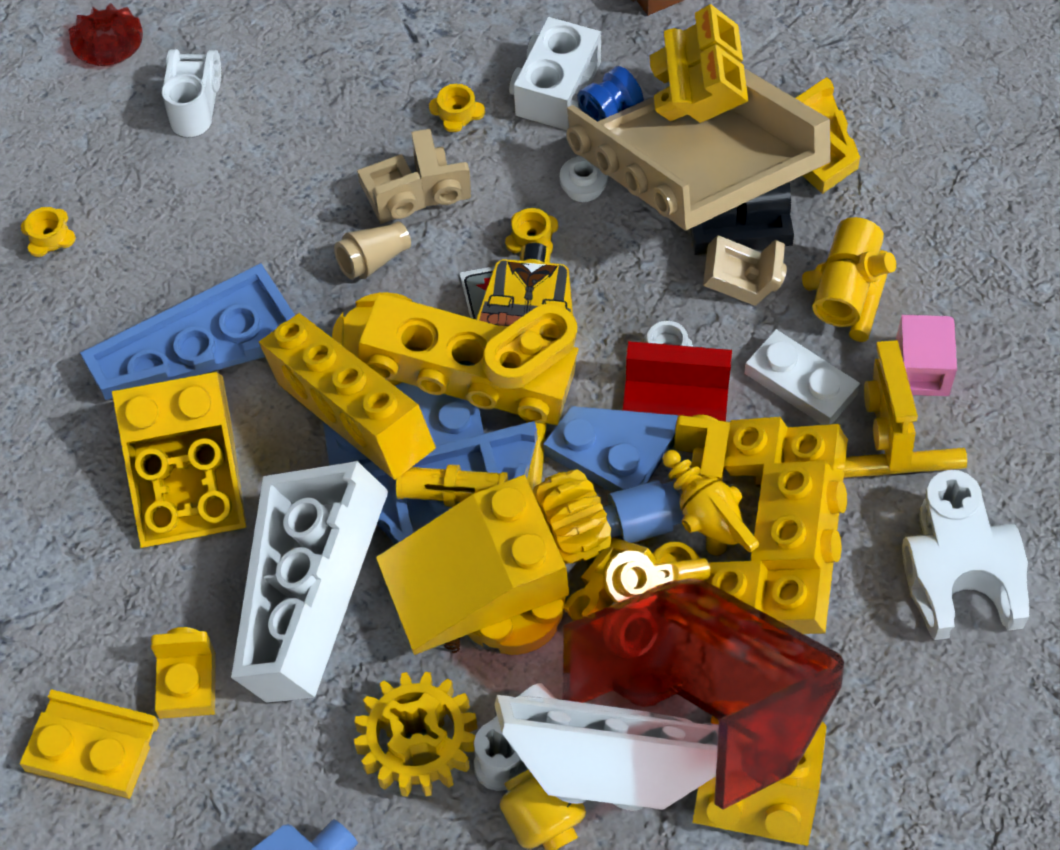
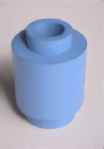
[603,480,684,543]

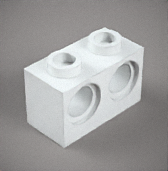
[509,17,601,130]

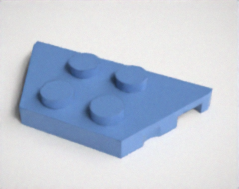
[361,421,538,544]

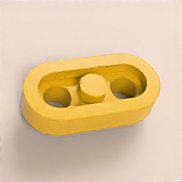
[483,304,577,389]

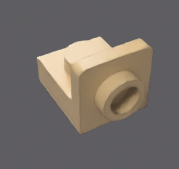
[411,129,471,207]

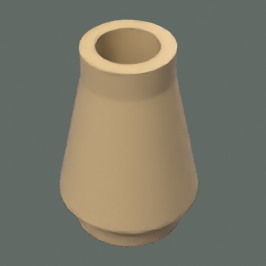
[334,221,411,279]

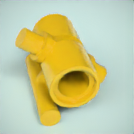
[802,217,897,342]

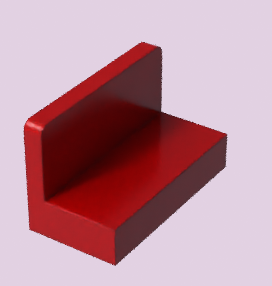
[622,341,732,422]

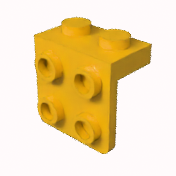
[692,701,827,846]

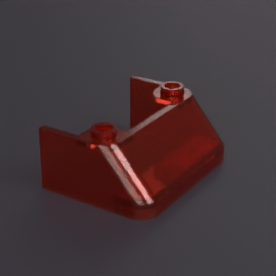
[562,578,844,810]

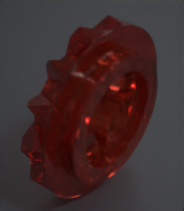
[69,3,143,66]

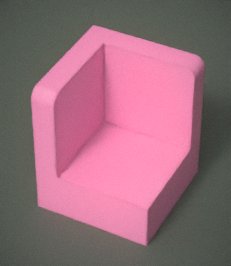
[896,315,957,396]

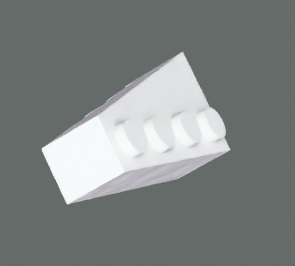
[231,461,388,703]

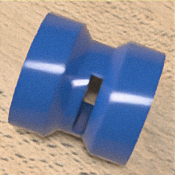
[577,66,644,122]

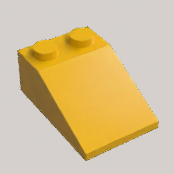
[376,474,569,655]

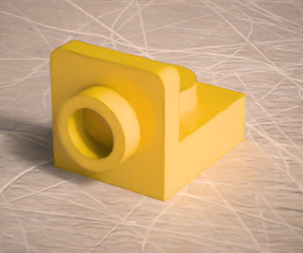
[675,415,730,481]
[151,627,216,719]

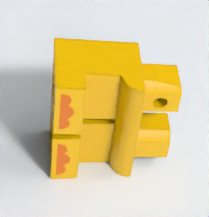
[649,4,748,123]

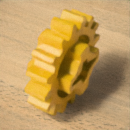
[354,672,478,797]

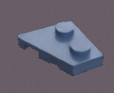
[543,406,678,493]

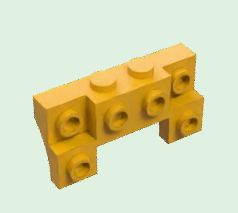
[702,417,848,634]

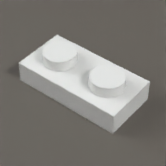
[744,329,860,425]

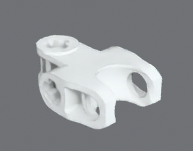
[902,470,1029,640]

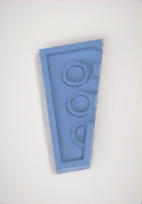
[80,263,295,400]

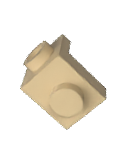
[357,154,425,224]
[703,235,787,306]

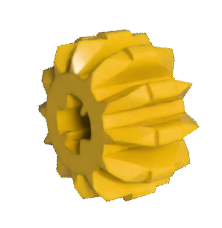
[533,469,611,564]

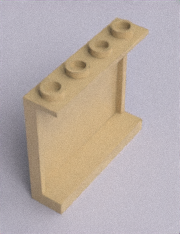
[566,68,830,231]

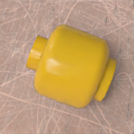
[499,769,586,850]

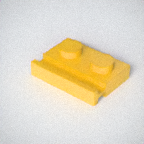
[864,340,918,471]
[19,689,159,799]

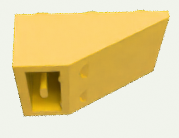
[112,372,247,548]

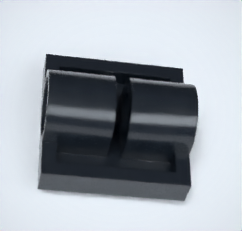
[690,182,794,255]

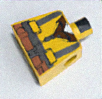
[477,243,573,341]

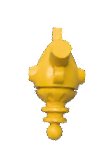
[662,450,759,555]

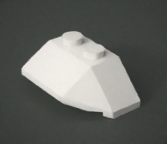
[494,695,738,811]

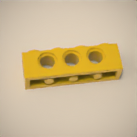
[359,292,579,426]
[259,313,436,480]

